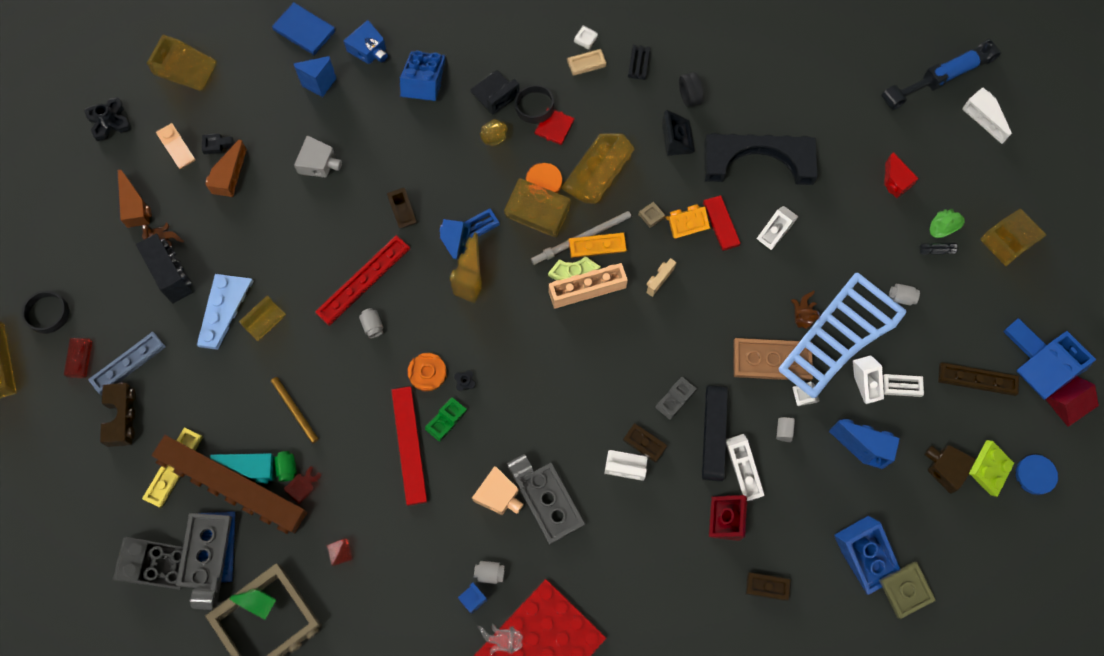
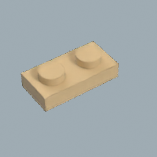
[646,258,677,297]

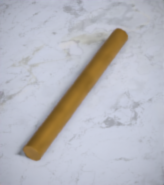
[271,377,319,444]

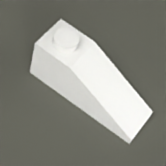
[962,88,1012,144]
[726,434,764,501]

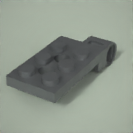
[506,454,585,545]
[176,513,232,610]

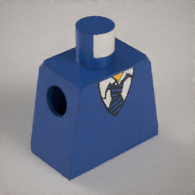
[344,20,388,64]

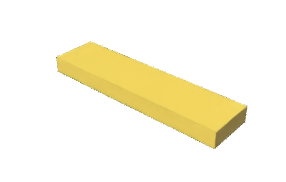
[142,428,203,508]

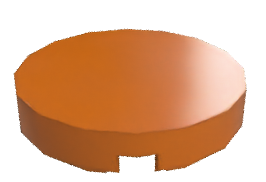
[526,163,562,198]
[408,353,447,391]

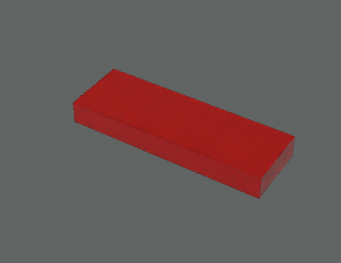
[703,195,741,251]

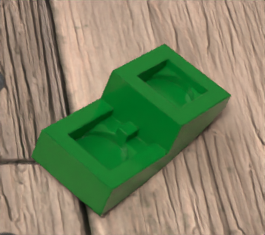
[425,397,467,442]

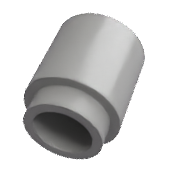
[889,283,920,306]
[359,308,383,338]
[474,561,505,584]

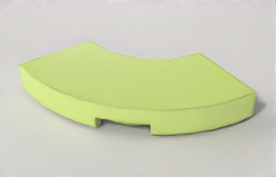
[548,256,600,280]

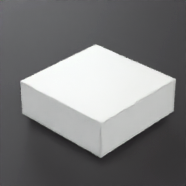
[574,26,598,49]

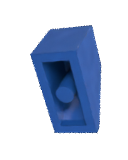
[440,219,471,262]

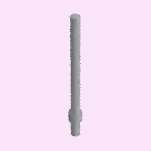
[531,211,631,265]

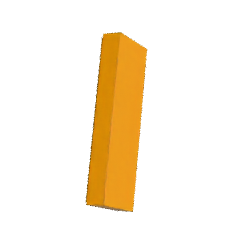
[569,233,627,258]

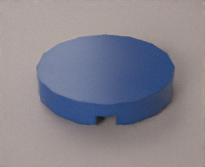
[1016,455,1058,495]

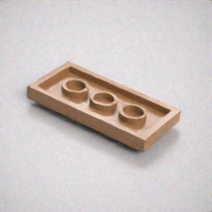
[734,338,813,381]

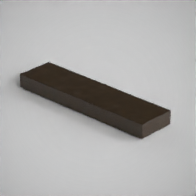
[938,362,1019,396]

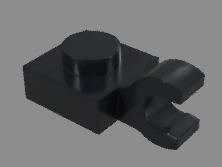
[202,133,236,154]

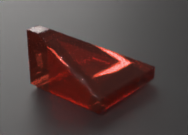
[327,538,352,566]

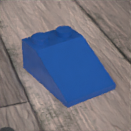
[834,516,900,595]

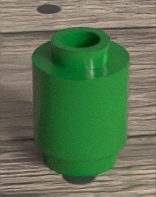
[274,451,297,482]

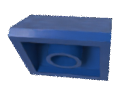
[294,56,336,97]

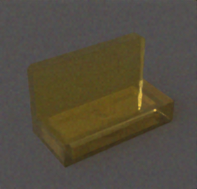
[239,296,286,341]

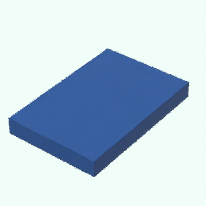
[272,3,335,55]

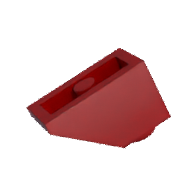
[884,152,919,198]

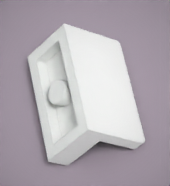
[604,450,647,481]

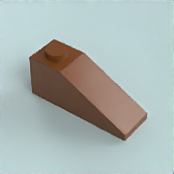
[206,140,247,197]
[118,170,152,228]

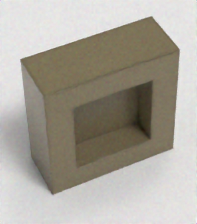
[639,202,665,228]

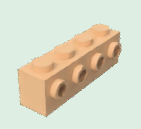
[549,263,628,309]

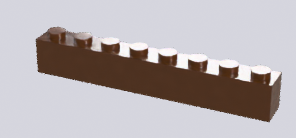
[151,435,308,535]

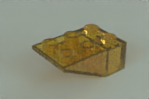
[147,35,217,91]
[980,208,1047,266]
[450,232,482,303]

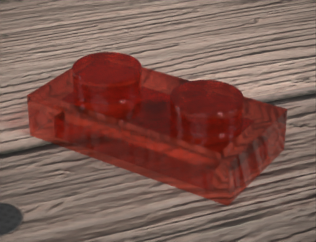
[64,338,92,378]

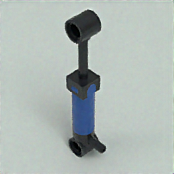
[881,39,1001,110]

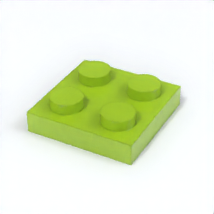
[969,440,1014,497]

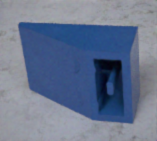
[400,51,445,101]
[1016,331,1096,400]
[829,419,899,469]

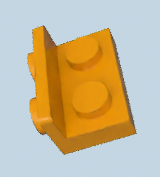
[666,204,710,238]

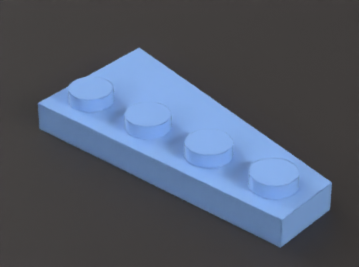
[197,274,254,350]

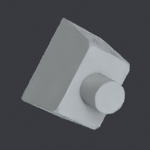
[294,136,342,177]

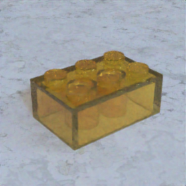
[504,178,571,238]

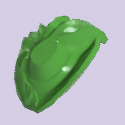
[930,209,965,238]

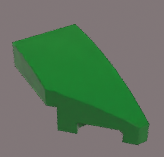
[230,589,276,619]

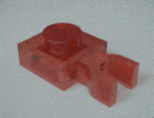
[284,466,321,504]

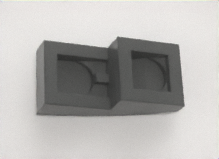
[655,377,697,420]

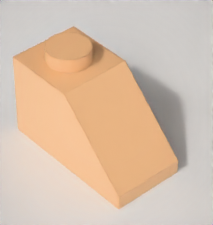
[156,123,196,169]

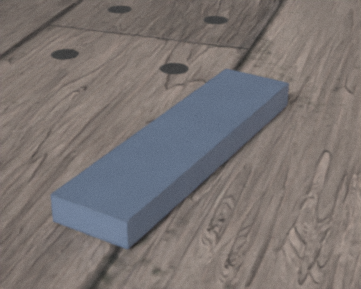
[88,332,166,396]

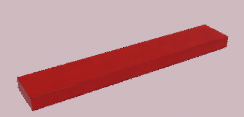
[315,235,410,326]
[391,386,427,506]

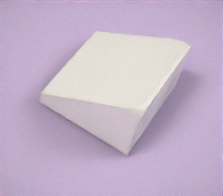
[793,382,819,406]

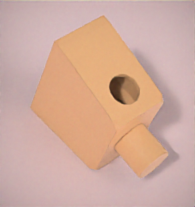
[472,467,524,515]

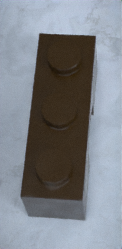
[100,383,136,447]

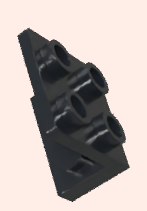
[471,70,520,115]

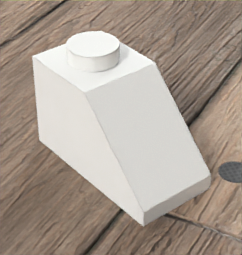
[757,206,798,250]
[853,355,884,404]

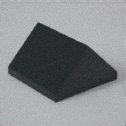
[662,110,695,156]

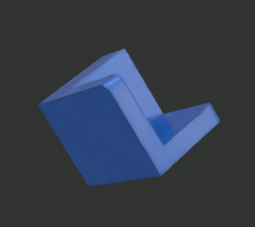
[458,583,487,614]

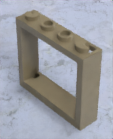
[206,563,322,656]

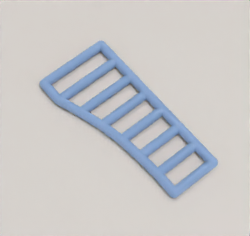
[779,273,906,398]

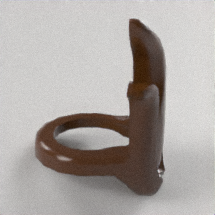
[142,222,185,246]
[791,290,820,329]

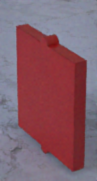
[535,108,574,145]

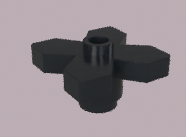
[84,97,131,141]

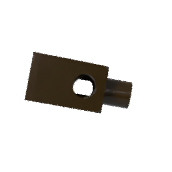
[924,445,976,494]

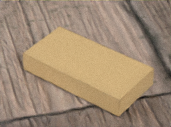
[568,49,606,76]

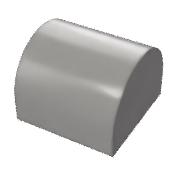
[776,417,795,442]

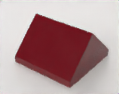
[1045,377,1099,427]
[709,495,747,541]

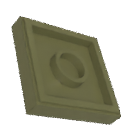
[879,562,936,619]

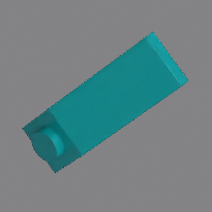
[210,454,275,485]

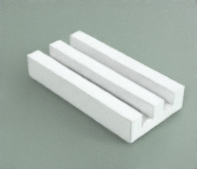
[883,374,924,397]

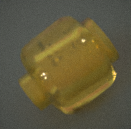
[480,119,508,146]

